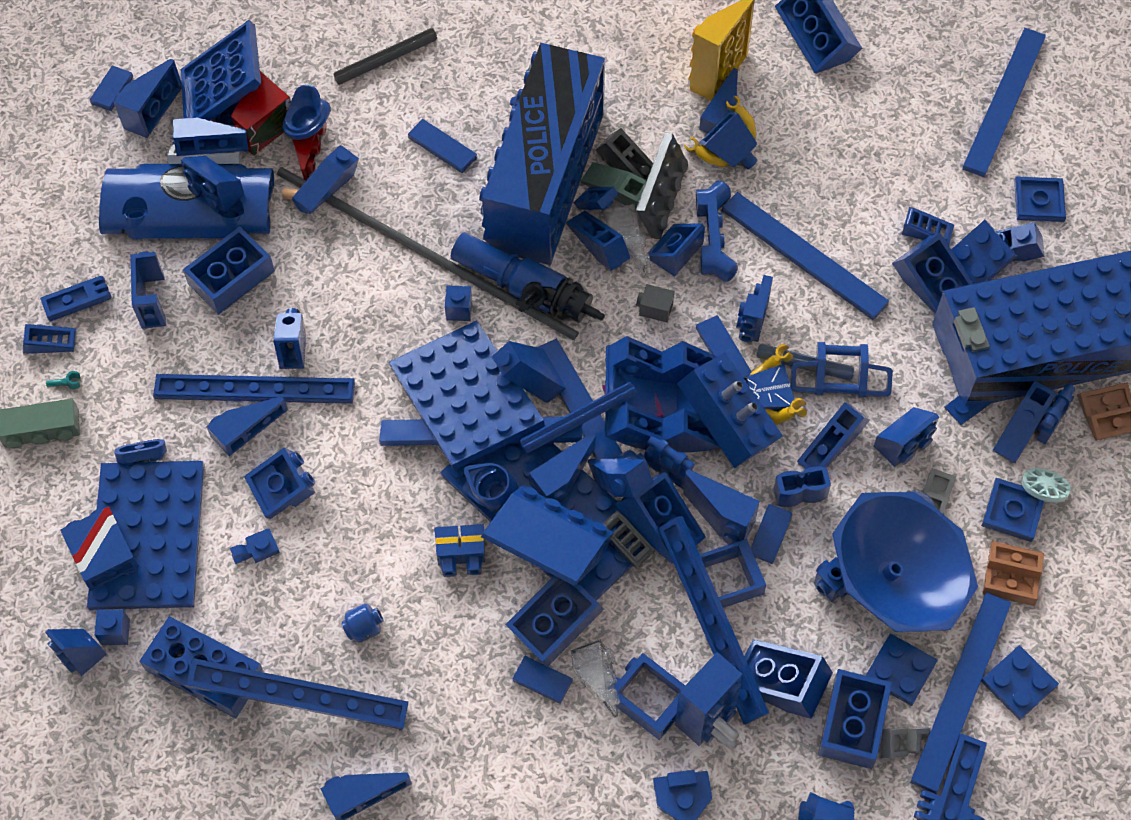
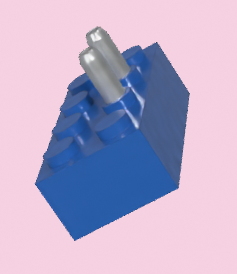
[677,352,783,468]
[675,652,743,749]

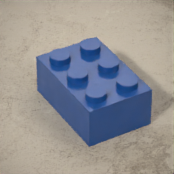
[183,226,275,315]
[505,576,604,666]
[818,669,892,769]

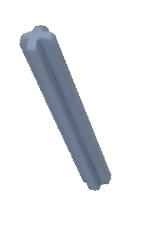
[757,344,854,380]

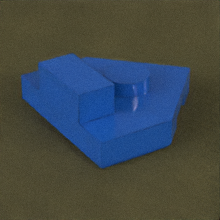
[653,769,712,820]

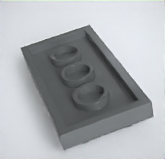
[636,133,688,239]

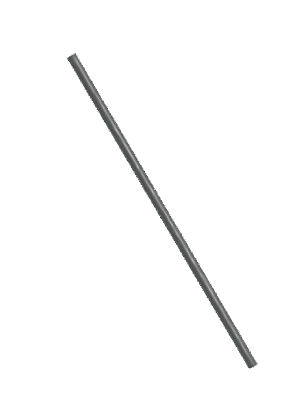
[277,167,579,340]

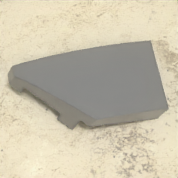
[923,468,956,514]
[882,727,931,758]

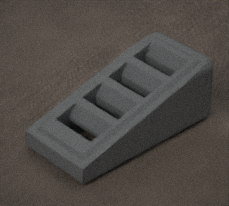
[603,511,655,569]

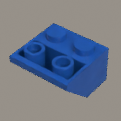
[181,156,244,213]
[874,407,939,467]

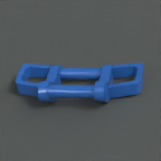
[790,342,893,397]

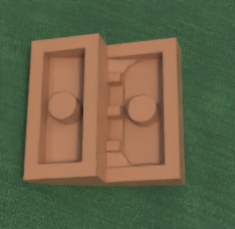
[1077,382,1131,440]
[982,541,1044,606]

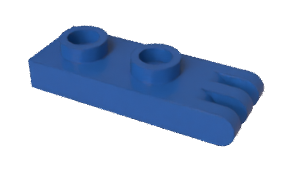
[40,276,112,322]

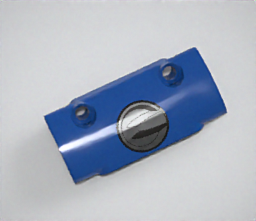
[99,164,274,239]

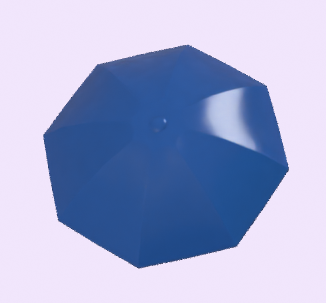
[832,492,978,632]

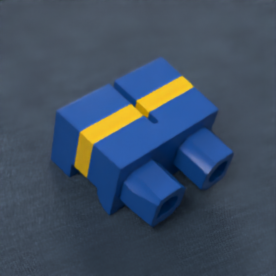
[434,524,485,577]

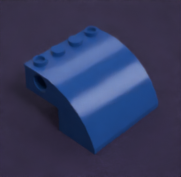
[605,336,720,452]

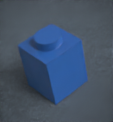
[444,285,473,321]
[94,609,130,645]

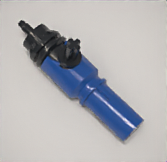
[450,232,605,323]

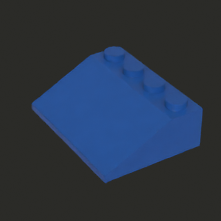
[481,486,614,586]

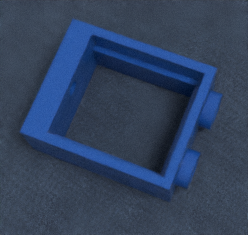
[700,539,766,608]
[608,653,685,740]

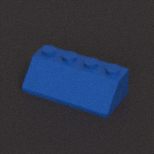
[775,0,863,73]

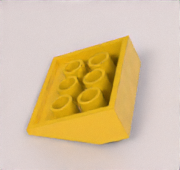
[688,0,755,101]

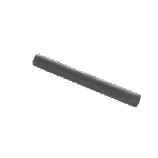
[333,28,437,84]

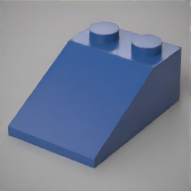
[113,59,182,138]
[892,233,974,314]
[683,469,760,544]
[615,472,706,564]
[745,639,833,719]

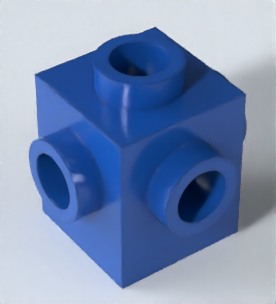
[814,557,848,602]

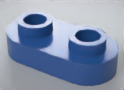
[114,439,167,466]

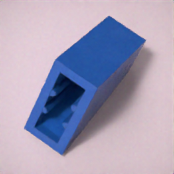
[492,341,566,403]

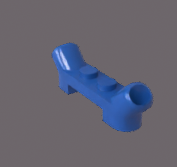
[696,180,738,282]

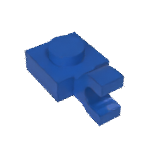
[230,528,280,564]

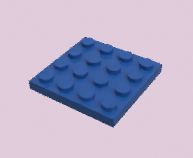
[181,20,261,121]

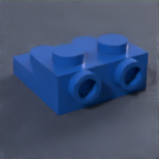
[736,275,773,342]
[244,447,316,519]

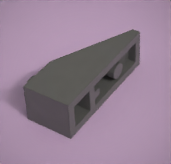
[596,128,653,181]

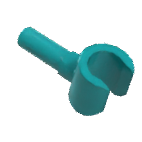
[46,371,81,389]

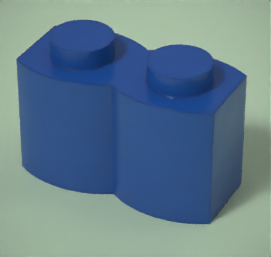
[773,466,831,507]

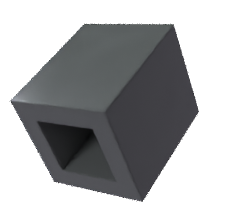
[636,284,675,323]

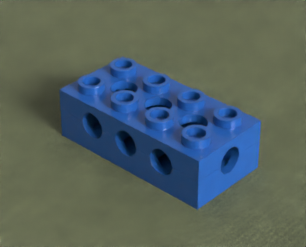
[139,616,265,719]

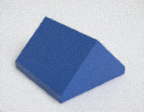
[645,223,705,277]

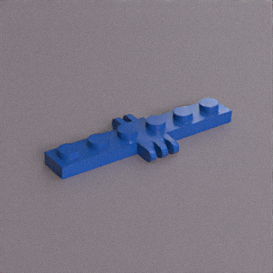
[913,733,987,820]

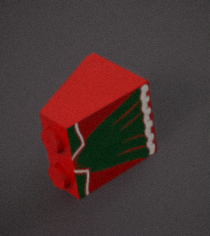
[231,71,291,156]

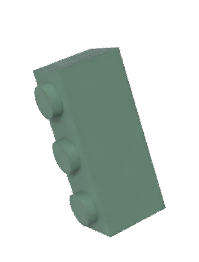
[0,398,80,448]

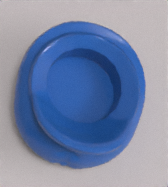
[282,84,331,140]

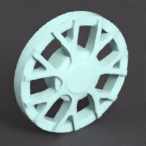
[1021,468,1071,502]

